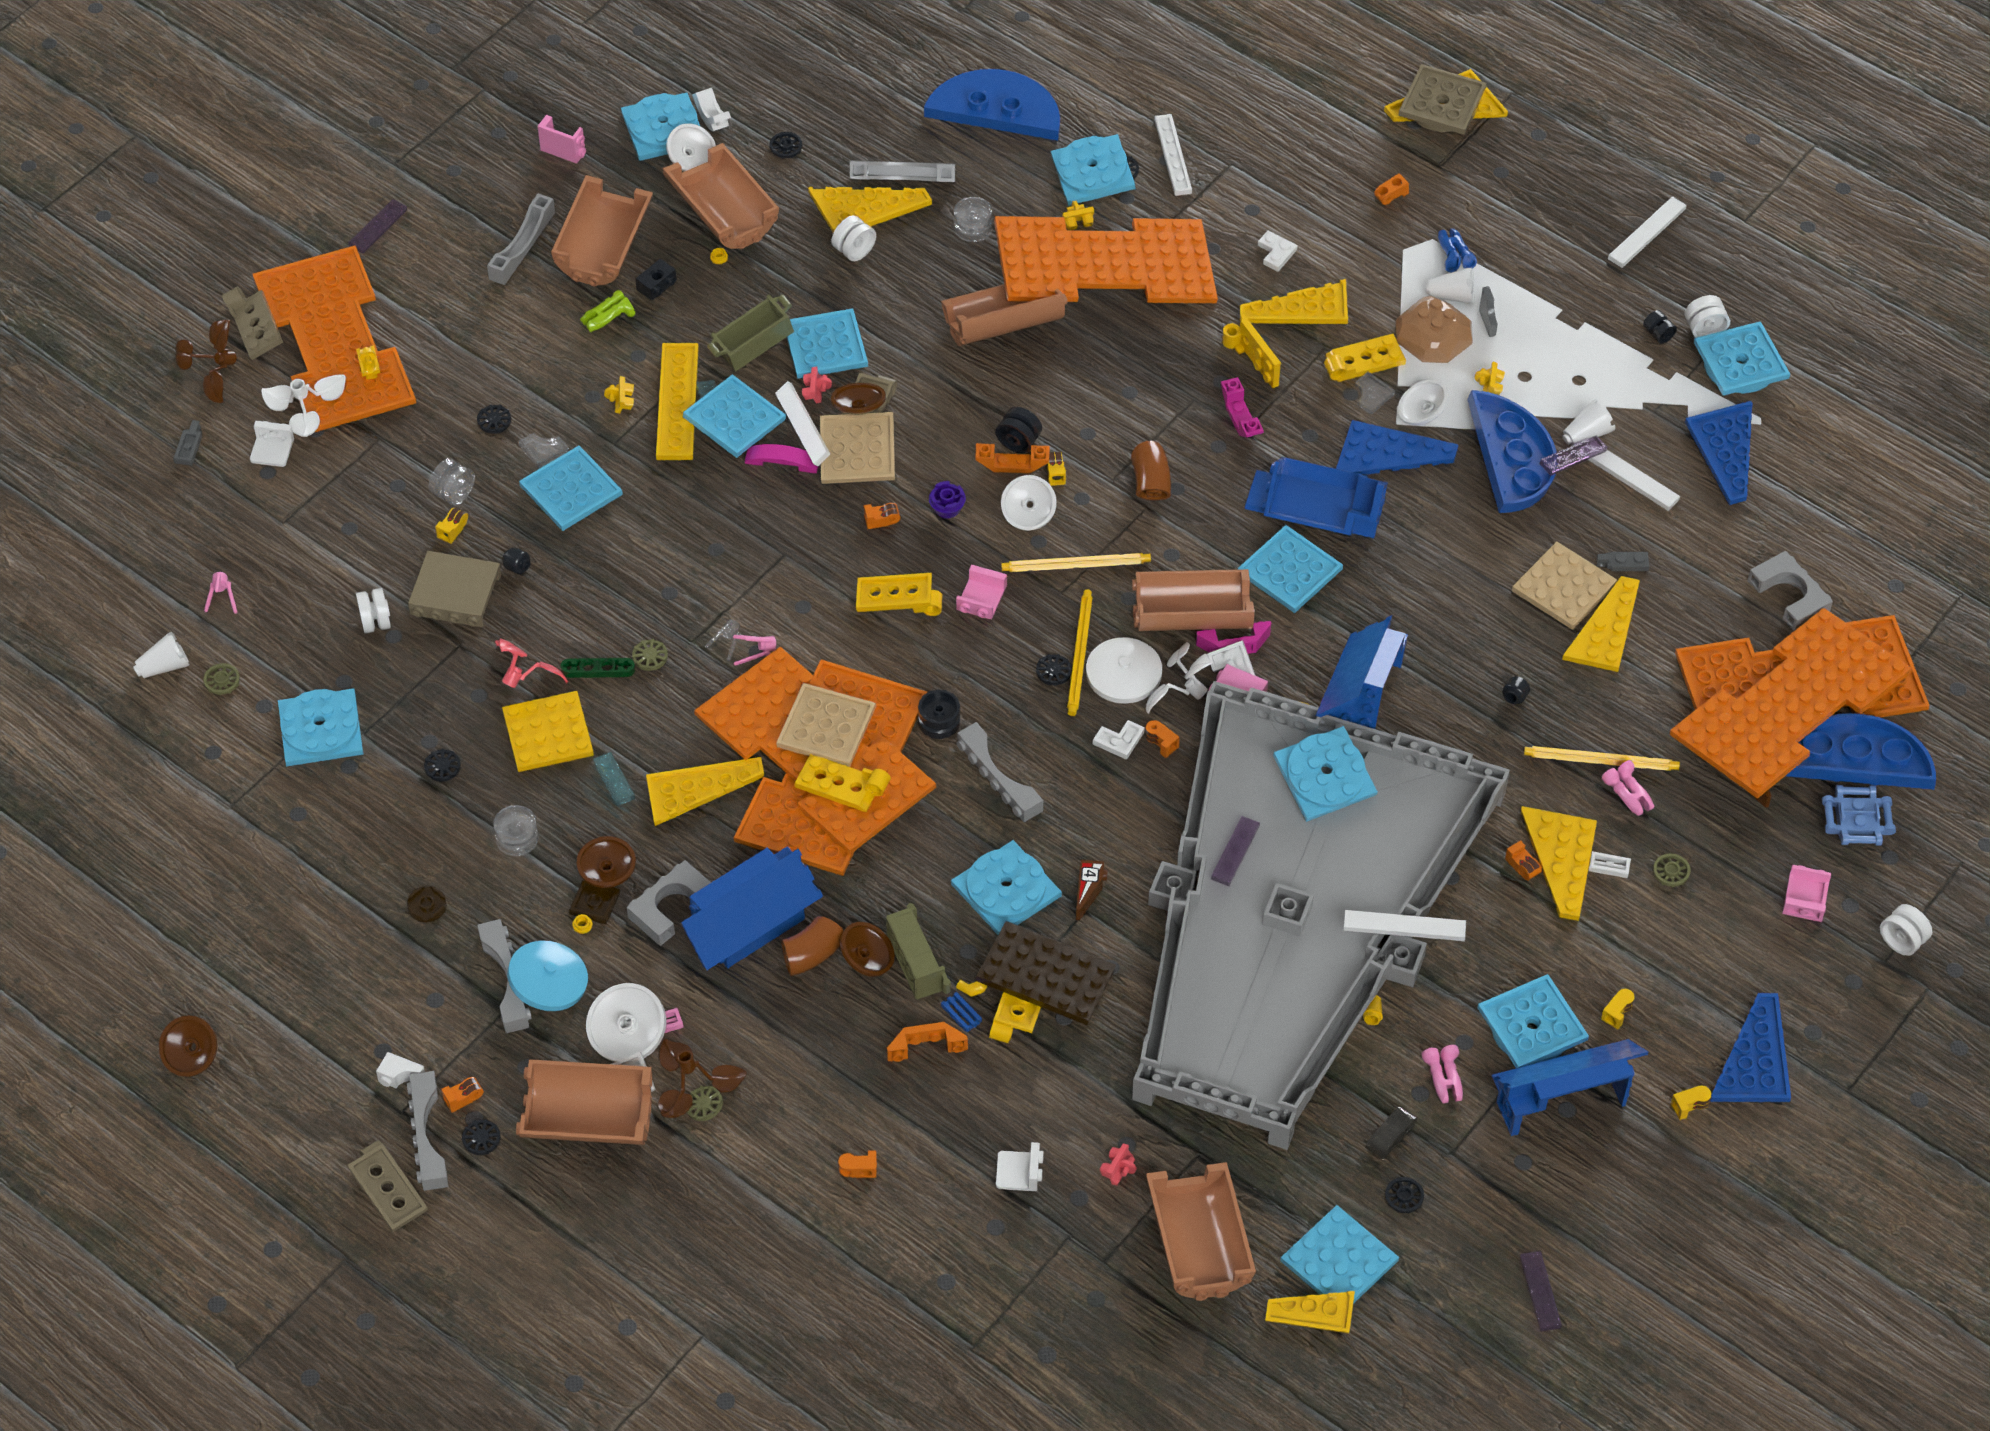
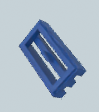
[941,992,982,1033]

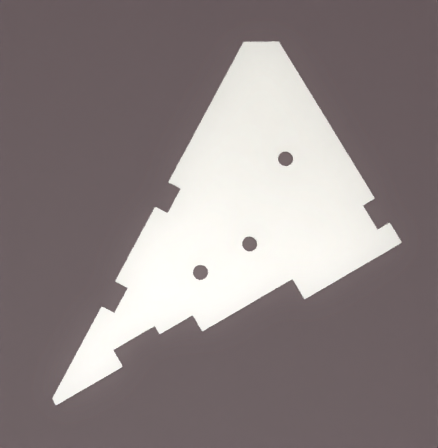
[1396,239,1761,430]

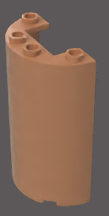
[663,143,779,249]
[551,175,653,286]
[941,284,1067,346]
[1132,569,1254,631]
[516,1060,652,1145]
[1146,1162,1256,1301]

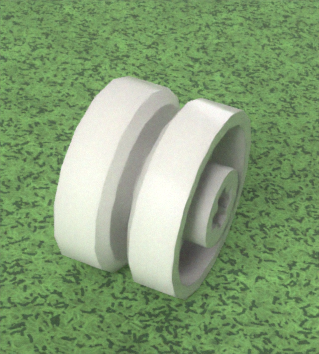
[831,215,876,262]
[1684,295,1730,338]
[356,588,391,633]
[1880,904,1932,956]

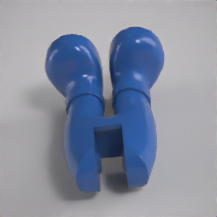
[1438,228,1477,273]

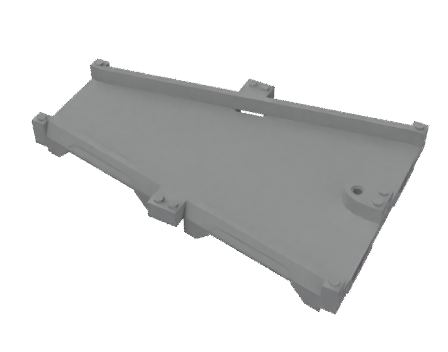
[1132,681,1510,1150]

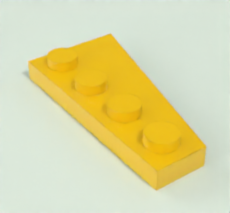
[1265,1291,1355,1333]

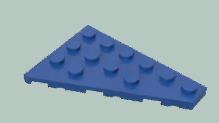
[1685,401,1753,505]
[1336,420,1458,475]
[1710,993,1791,1102]

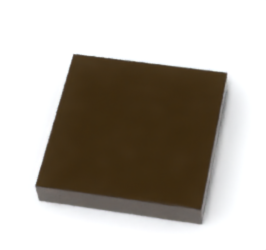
[569,880,620,924]

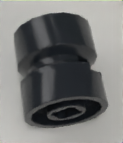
[1643,310,1677,344]

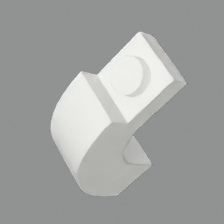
[692,88,731,131]

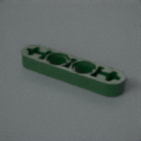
[560,658,635,678]

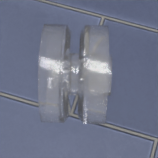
[954,197,992,242]
[429,458,475,506]
[493,805,539,856]

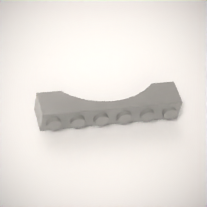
[850,160,956,182]
[487,193,555,285]
[956,722,1043,822]
[477,919,532,1033]
[407,1071,448,1191]

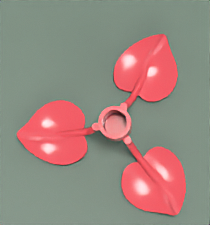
[495,638,568,688]

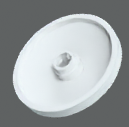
[1086,637,1162,704]
[586,983,666,1062]

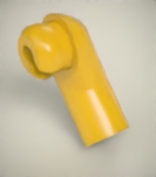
[956,980,987,997]

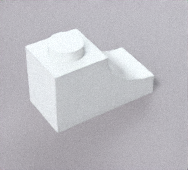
[376,1052,425,1089]

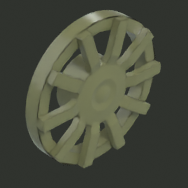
[632,639,668,671]
[203,663,240,695]
[1653,854,1691,887]
[687,1086,723,1121]

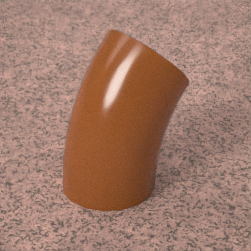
[1131,441,1171,500]
[781,916,844,976]

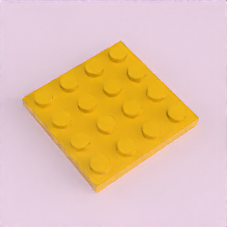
[502,691,594,772]

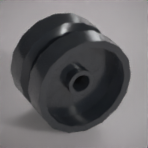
[995,407,1042,453]
[918,689,960,739]

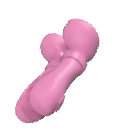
[1602,760,1654,816]
[1421,1045,1463,1104]

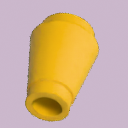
[1363,995,1383,1025]

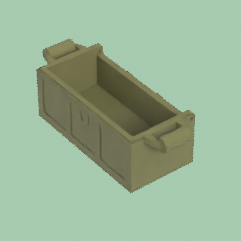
[707,295,794,372]
[886,903,951,1000]

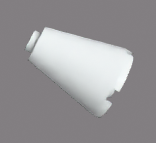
[1426,268,1475,303]
[1563,399,1615,446]
[133,632,190,678]

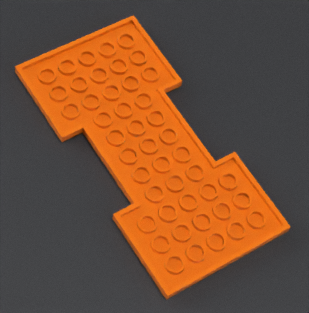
[994,216,1218,303]
[253,246,416,432]
[1670,608,1912,799]
[1675,615,1930,718]
[694,647,936,854]
[734,659,927,876]

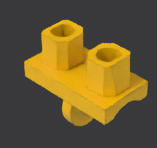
[1062,200,1094,230]
[356,345,380,380]
[1475,361,1505,395]
[604,376,634,413]

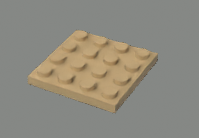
[820,412,895,484]
[1512,541,1617,630]
[776,683,876,767]

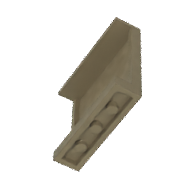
[408,551,501,627]

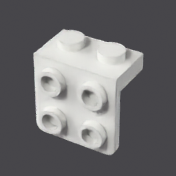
[250,421,294,467]
[996,1142,1043,1191]

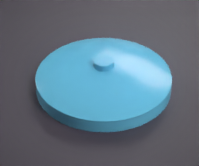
[507,941,588,1011]

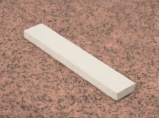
[1154,114,1192,196]
[1608,197,1686,268]
[775,381,830,466]
[1579,440,1680,511]
[1344,910,1466,941]

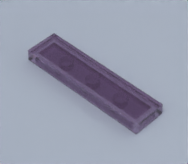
[349,199,407,254]
[1539,435,1608,476]
[1211,816,1260,886]
[1520,1251,1562,1332]

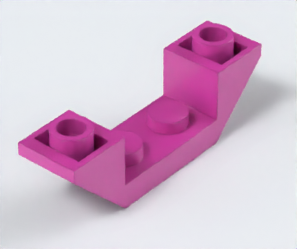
[1221,377,1264,437]
[1196,621,1271,654]

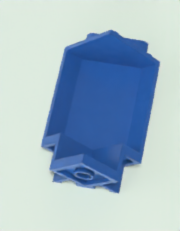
[1245,457,1388,538]
[1315,615,1408,729]
[682,846,823,970]
[1492,1039,1649,1136]

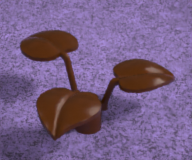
[175,320,237,403]
[658,1039,747,1118]

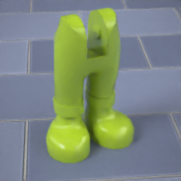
[580,290,635,332]

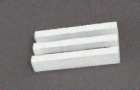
[1589,851,1631,878]

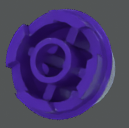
[929,481,966,518]

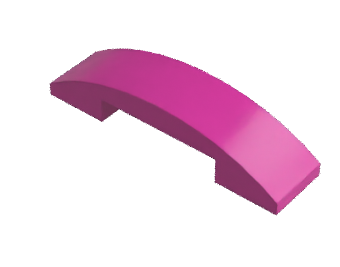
[745,444,818,474]

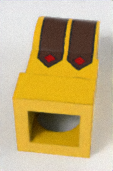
[1047,452,1066,486]
[435,508,468,544]
[1601,989,1634,1030]
[1671,1086,1711,1120]

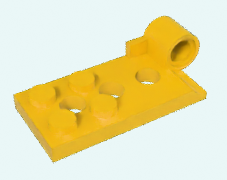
[1222,314,1281,389]
[1324,334,1406,382]
[856,573,942,616]
[795,754,891,812]
[989,992,1041,1044]

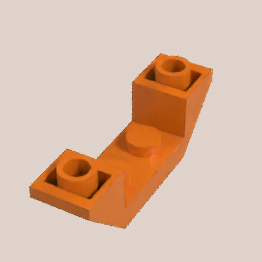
[975,443,1050,473]
[887,1022,968,1062]

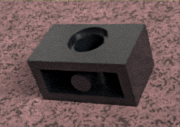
[635,259,677,301]

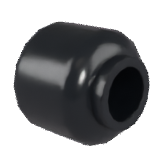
[502,547,531,574]
[1502,676,1530,705]

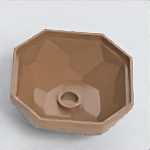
[1395,296,1473,363]

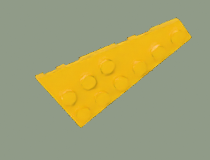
[1240,279,1348,324]
[1562,576,1640,672]
[646,757,764,826]

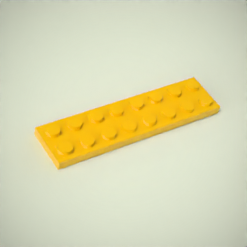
[656,343,699,460]

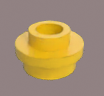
[710,248,728,264]
[572,914,593,934]

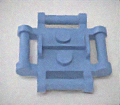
[1822,785,1896,846]

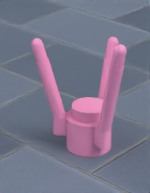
[204,572,237,614]
[733,635,776,666]

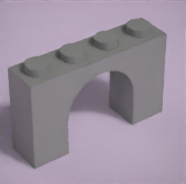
[1748,551,1833,631]
[627,860,711,946]

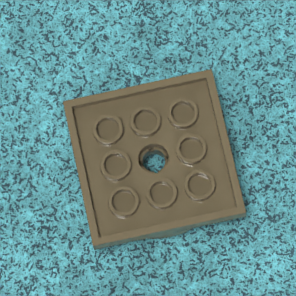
[1399,64,1487,135]

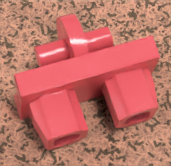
[802,366,832,404]
[1100,1143,1137,1186]

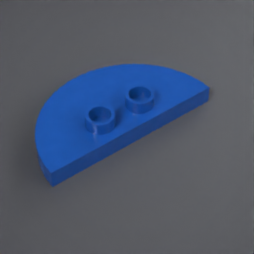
[924,69,1060,141]
[1467,390,1558,513]
[1786,713,1936,790]

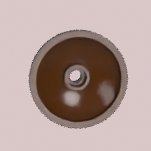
[831,383,886,415]
[576,836,636,888]
[840,922,895,977]
[159,1016,218,1077]

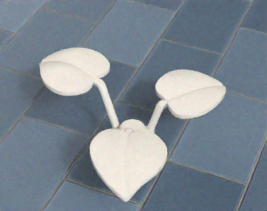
[262,375,346,437]
[1146,642,1213,714]

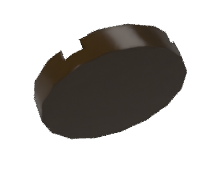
[407,886,447,923]

